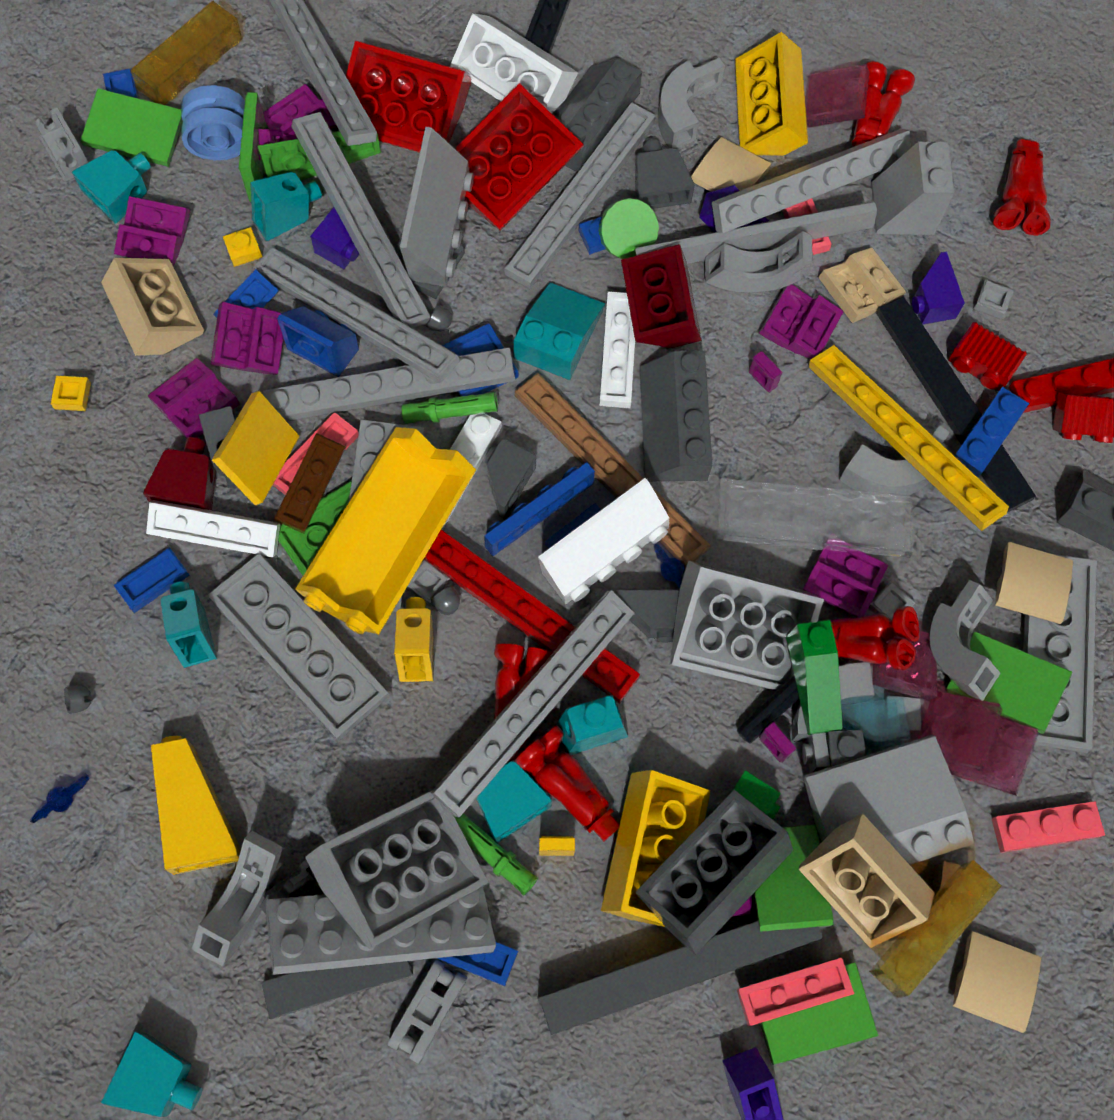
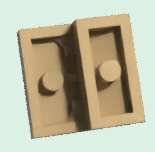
[691,137,771,192]
[818,247,906,323]
[995,542,1073,624]
[953,931,1041,1033]

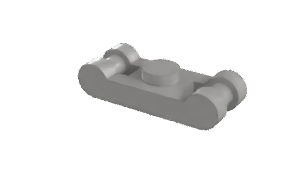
[387,959,468,1064]

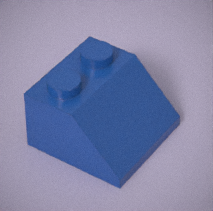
[277,306,359,377]

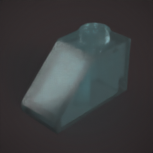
[841,698,910,751]

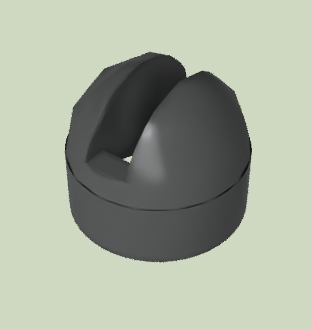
[426,305,452,332]
[431,586,460,615]
[64,685,92,714]

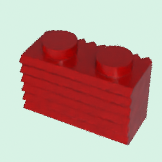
[948,322,1027,391]
[1052,393,1114,443]

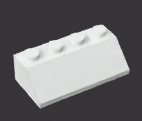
[450,13,578,113]
[538,478,670,604]

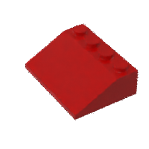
[334,41,472,153]
[455,83,584,231]

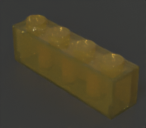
[130,1,243,105]
[869,860,1002,998]

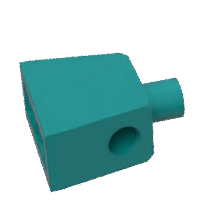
[72,150,151,224]
[250,172,322,241]
[160,582,217,668]
[557,695,628,755]
[476,760,552,843]
[101,1032,203,1117]

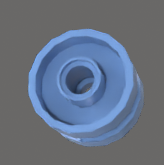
[181,85,245,161]

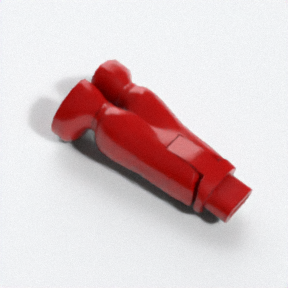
[852,61,915,147]
[993,139,1051,236]
[818,606,919,670]
[494,644,553,763]
[515,725,620,842]

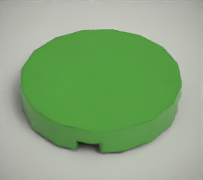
[599,198,659,259]

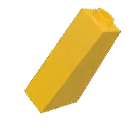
[151,736,241,875]

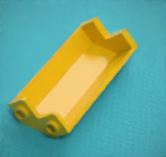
[295,427,476,635]

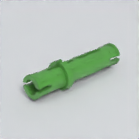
[401,392,498,424]
[454,813,538,896]

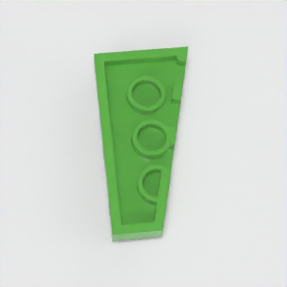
[257,127,381,181]

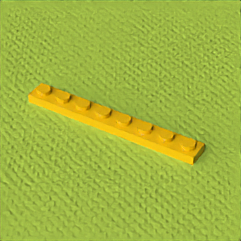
[809,345,1009,531]

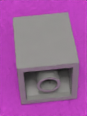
[871,141,954,235]

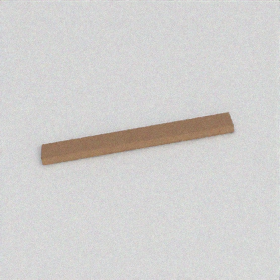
[515,373,711,569]

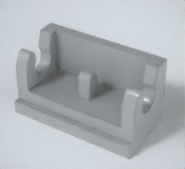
[36,108,88,182]

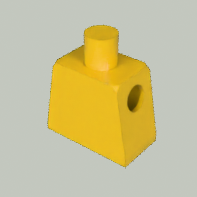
[394,597,434,682]

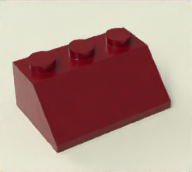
[621,244,702,348]

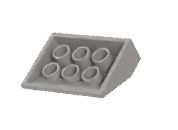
[400,127,474,287]
[670,560,824,691]
[803,735,974,865]
[305,790,489,949]

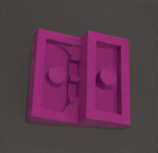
[263,84,336,141]
[114,196,190,267]
[759,284,844,359]
[211,302,283,375]
[148,358,240,438]
[803,536,889,617]

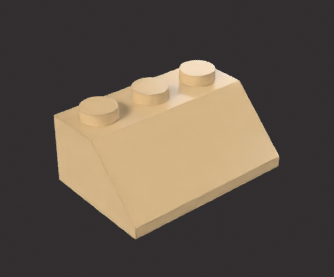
[101,258,204,356]
[799,813,935,948]

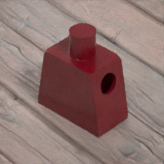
[143,437,216,511]

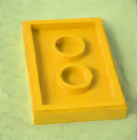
[212,391,299,505]

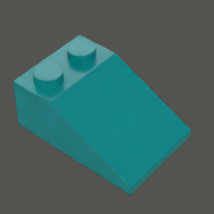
[513,282,605,380]

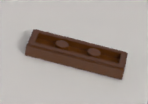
[274,433,346,534]

